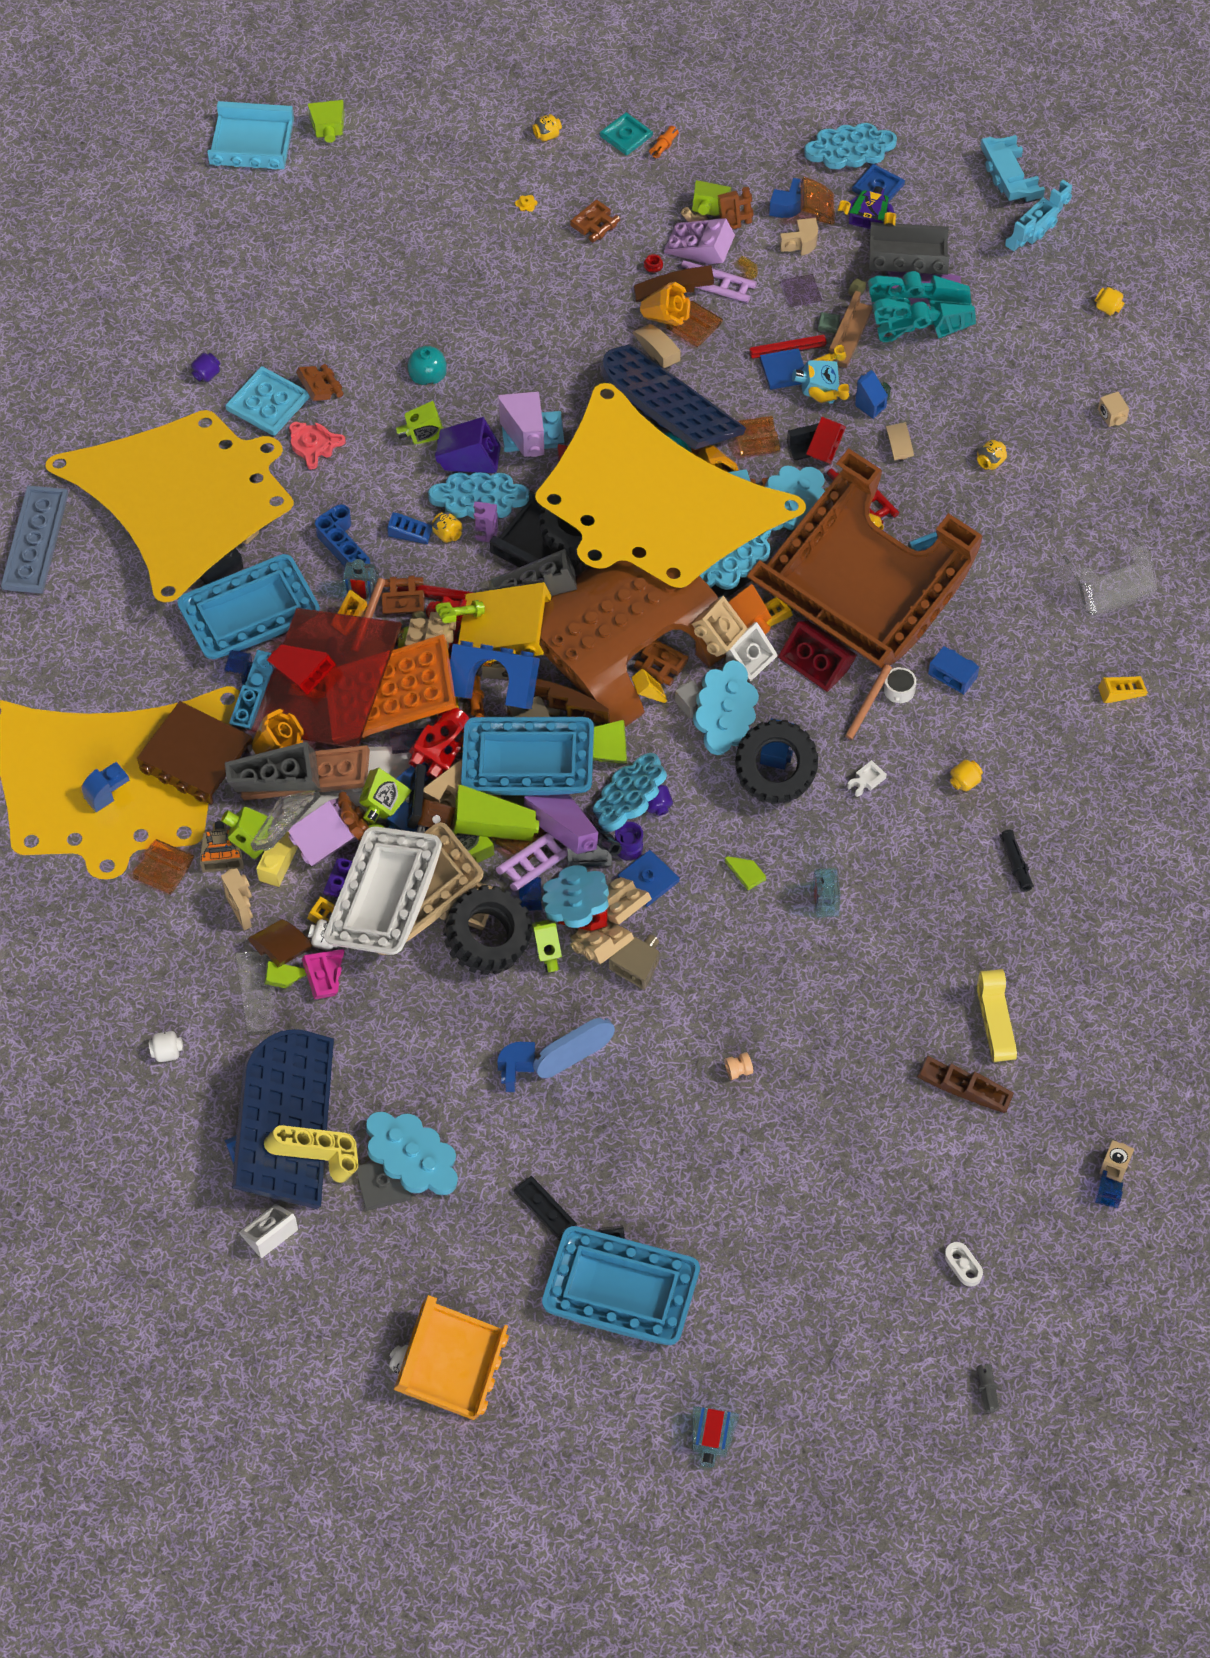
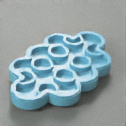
[804,123,897,169]
[765,466,825,531]
[428,472,529,519]
[699,529,772,590]
[693,660,759,755]
[593,753,667,832]
[542,865,609,928]
[366,1112,458,1195]

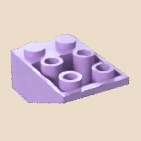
[664,218,735,264]

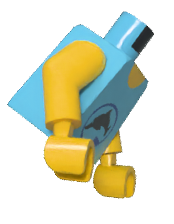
[792,345,850,403]

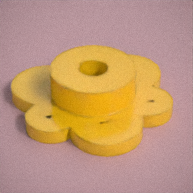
[515,195,537,212]

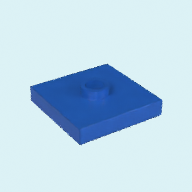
[618,850,680,907]

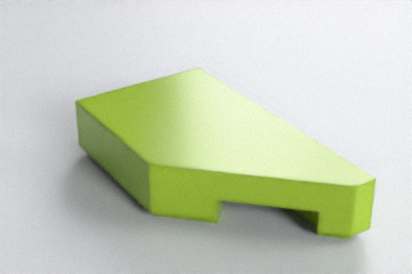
[725,856,766,891]
[264,961,306,989]

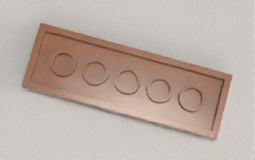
[241,745,370,800]

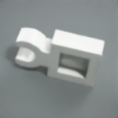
[847,760,887,797]

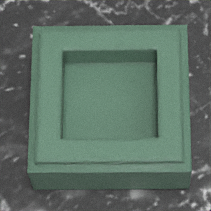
[818,312,840,334]

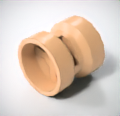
[724,1052,753,1080]

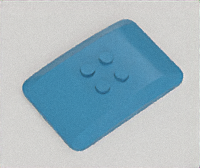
[177,554,320,659]
[461,717,594,795]
[542,1226,700,1345]

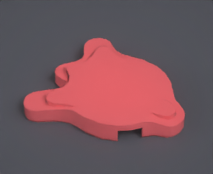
[289,422,346,470]

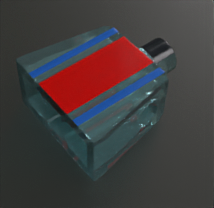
[340,559,380,601]
[812,868,840,918]
[692,1406,739,1468]

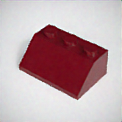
[778,621,857,692]

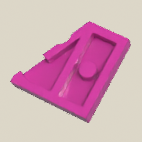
[302,949,344,1000]

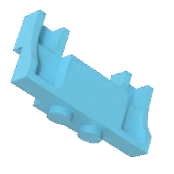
[980,135,1045,202]
[1005,180,1072,251]

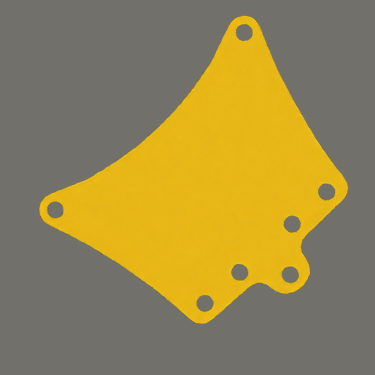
[535,383,806,588]
[45,410,294,602]
[0,686,240,880]

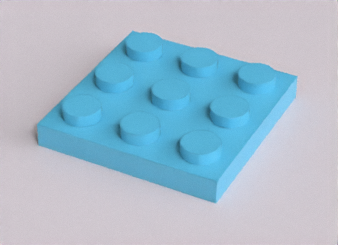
[225,366,310,436]

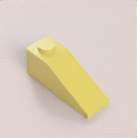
[256,826,298,887]

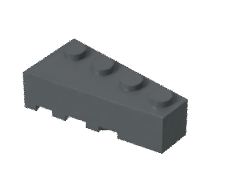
[488,549,577,596]
[225,742,321,792]

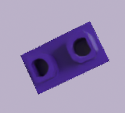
[323,858,352,898]

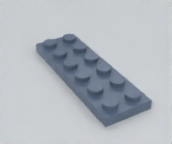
[1,485,68,594]

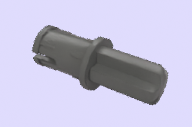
[977,1364,999,1413]

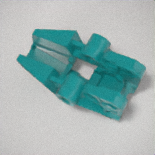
[868,271,976,342]

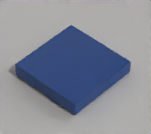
[852,164,905,203]
[760,348,804,390]

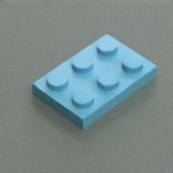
[502,411,565,452]

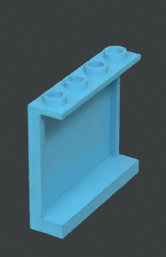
[207,101,294,169]

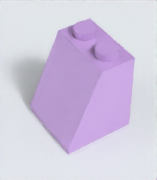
[498,392,544,457]
[287,798,357,866]

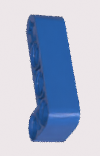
[315,504,371,581]

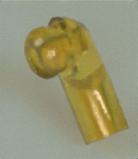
[738,256,758,280]

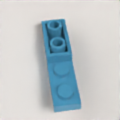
[229,650,275,730]

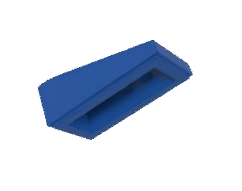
[387,512,432,544]

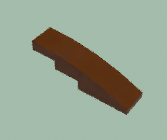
[634,265,714,302]
[534,679,610,724]
[917,1056,1014,1113]

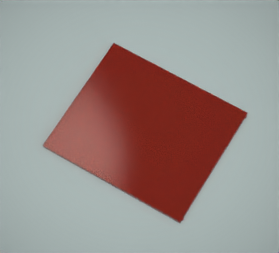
[251,608,402,747]

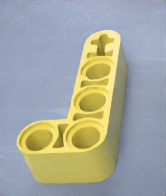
[977,969,1017,1062]
[264,1125,358,1183]

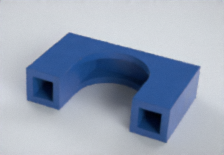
[450,641,540,709]

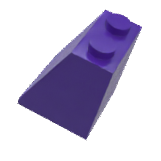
[435,417,501,473]

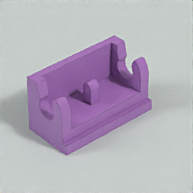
[474,501,498,543]

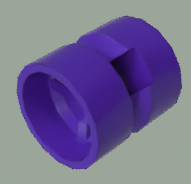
[615,821,643,861]

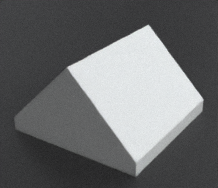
[726,622,778,681]
[239,1204,298,1258]

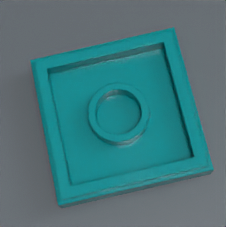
[600,112,653,156]

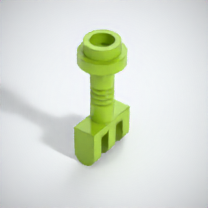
[435,600,485,623]

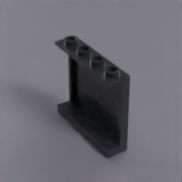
[490,490,594,569]

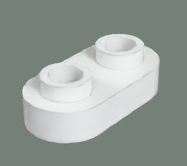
[945,1242,983,1286]

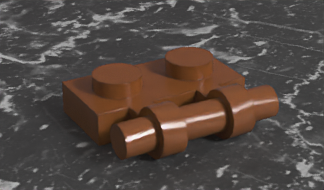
[718,187,754,230]
[570,199,620,243]
[296,364,344,401]
[382,575,425,615]
[634,640,688,686]
[337,792,369,841]

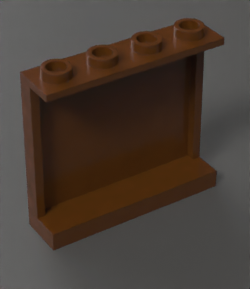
[137,701,253,805]

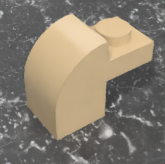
[780,218,818,256]

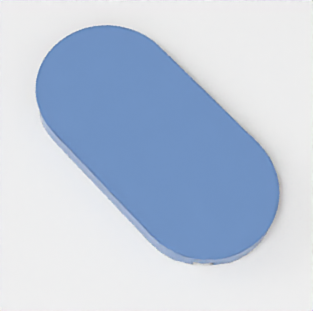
[533,1018,615,1078]

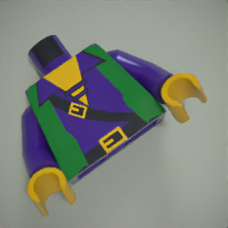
[837,186,896,229]

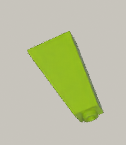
[454,785,539,842]

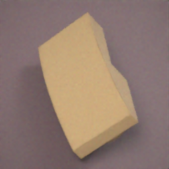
[886,422,914,460]

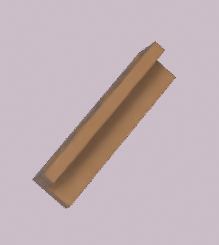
[829,291,873,368]

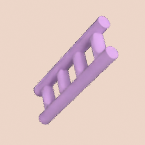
[681,260,757,303]
[496,833,568,892]

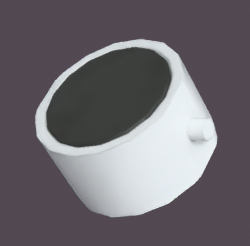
[884,667,916,703]

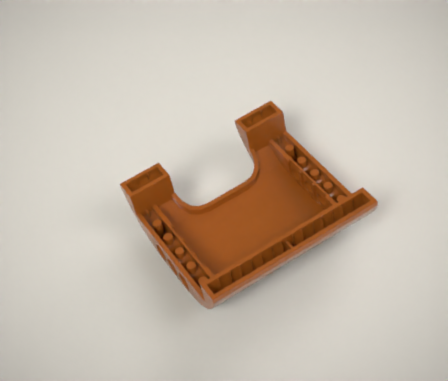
[747,448,983,668]
[539,547,726,727]

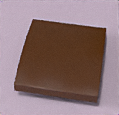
[248,919,313,968]

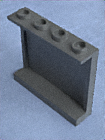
[869,222,950,275]

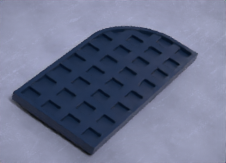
[601,344,746,450]
[232,1029,334,1209]

